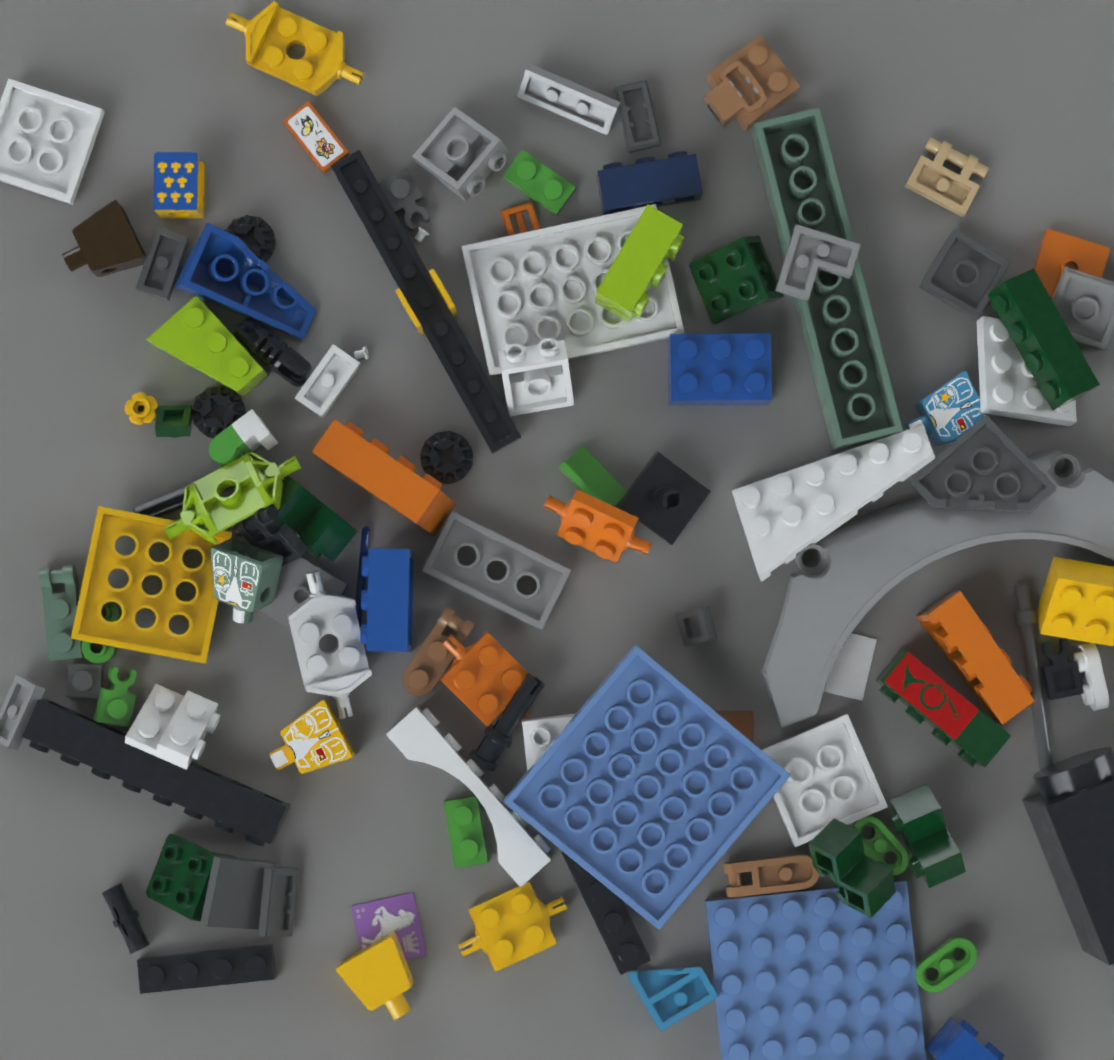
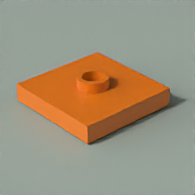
[1034,228,1111,299]

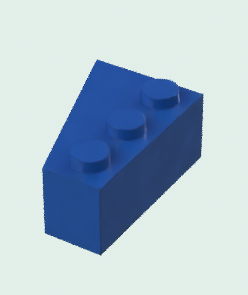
[925,1017,1005,1060]

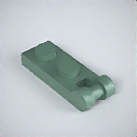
[39,565,85,661]

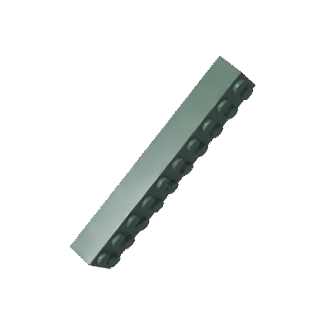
[751,107,903,451]

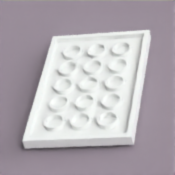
[461,204,685,377]

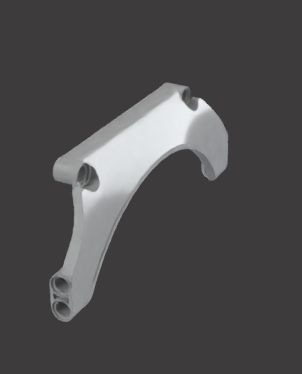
[761,448,1114,728]

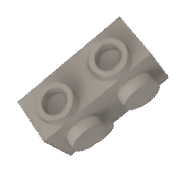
[412,106,509,201]

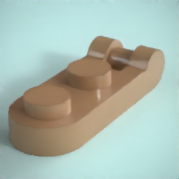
[403,606,475,696]
[723,854,819,898]

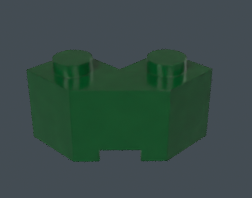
[268,475,358,562]
[889,784,966,888]
[809,818,896,918]

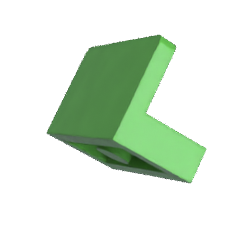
[559,445,627,507]

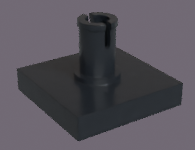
[617,452,711,545]

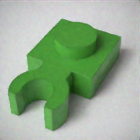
[94,665,136,727]

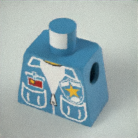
[906,371,987,446]

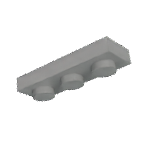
[517,63,621,135]

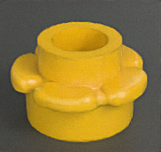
[125,392,158,425]

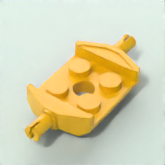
[226,1,365,96]

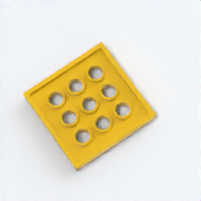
[71,506,232,664]

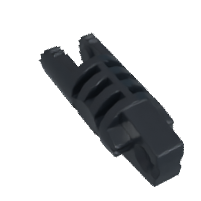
[233,317,312,387]

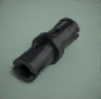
[102,883,150,954]

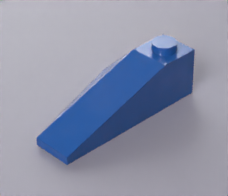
[175,223,316,340]

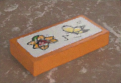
[283,101,350,175]

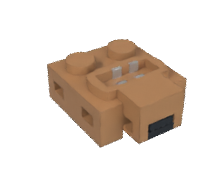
[703,35,801,132]

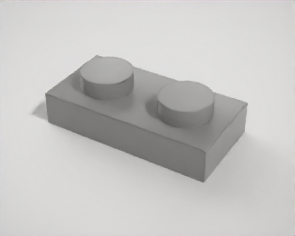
[0,675,45,751]

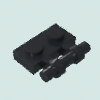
[234,507,309,566]

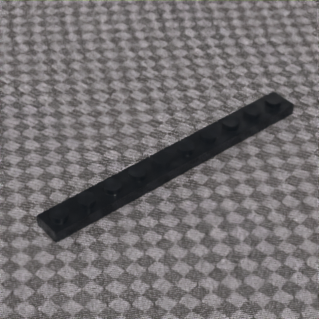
[331,150,521,454]

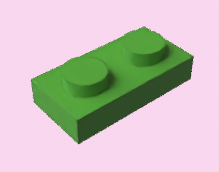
[503,149,576,216]
[444,796,488,868]

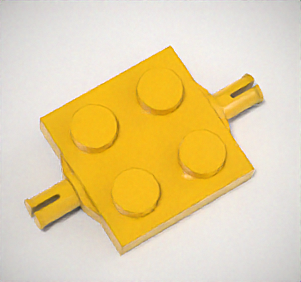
[458,881,568,972]

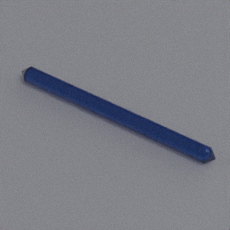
[355,525,370,630]

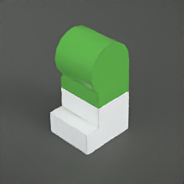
[209,409,278,467]

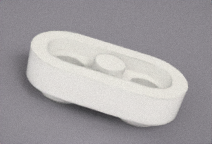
[1073,643,1109,711]

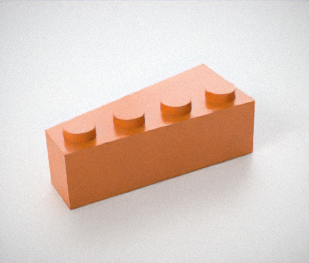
[312,419,456,536]
[916,591,1035,725]

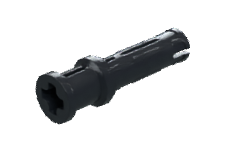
[469,673,545,771]

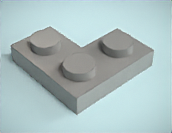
[775,225,861,301]

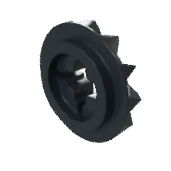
[224,215,276,263]
[191,386,246,439]
[420,431,473,484]

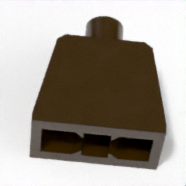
[62,200,146,277]

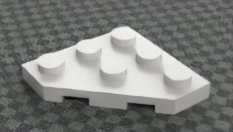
[976,316,1077,427]

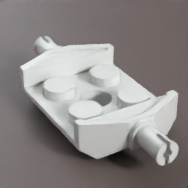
[287,570,372,719]

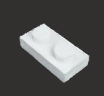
[295,344,361,418]

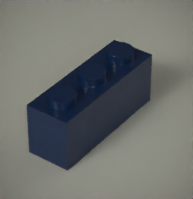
[597,151,703,215]

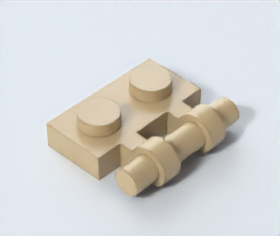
[904,137,989,217]

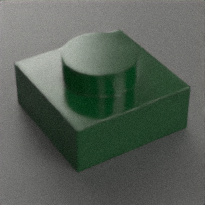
[155,405,193,438]

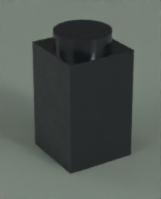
[1022,747,1114,966]

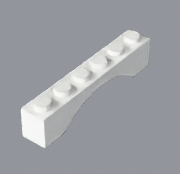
[386,707,552,887]

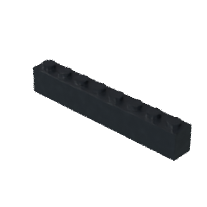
[22,699,291,847]

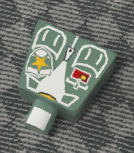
[211,538,283,624]

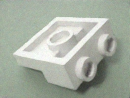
[498,338,574,416]
[125,684,221,770]

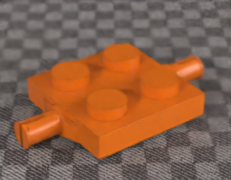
[543,489,652,563]
[439,631,533,727]

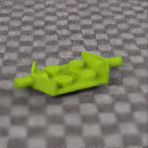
[164,452,302,544]

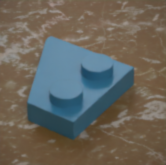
[627,967,719,1032]

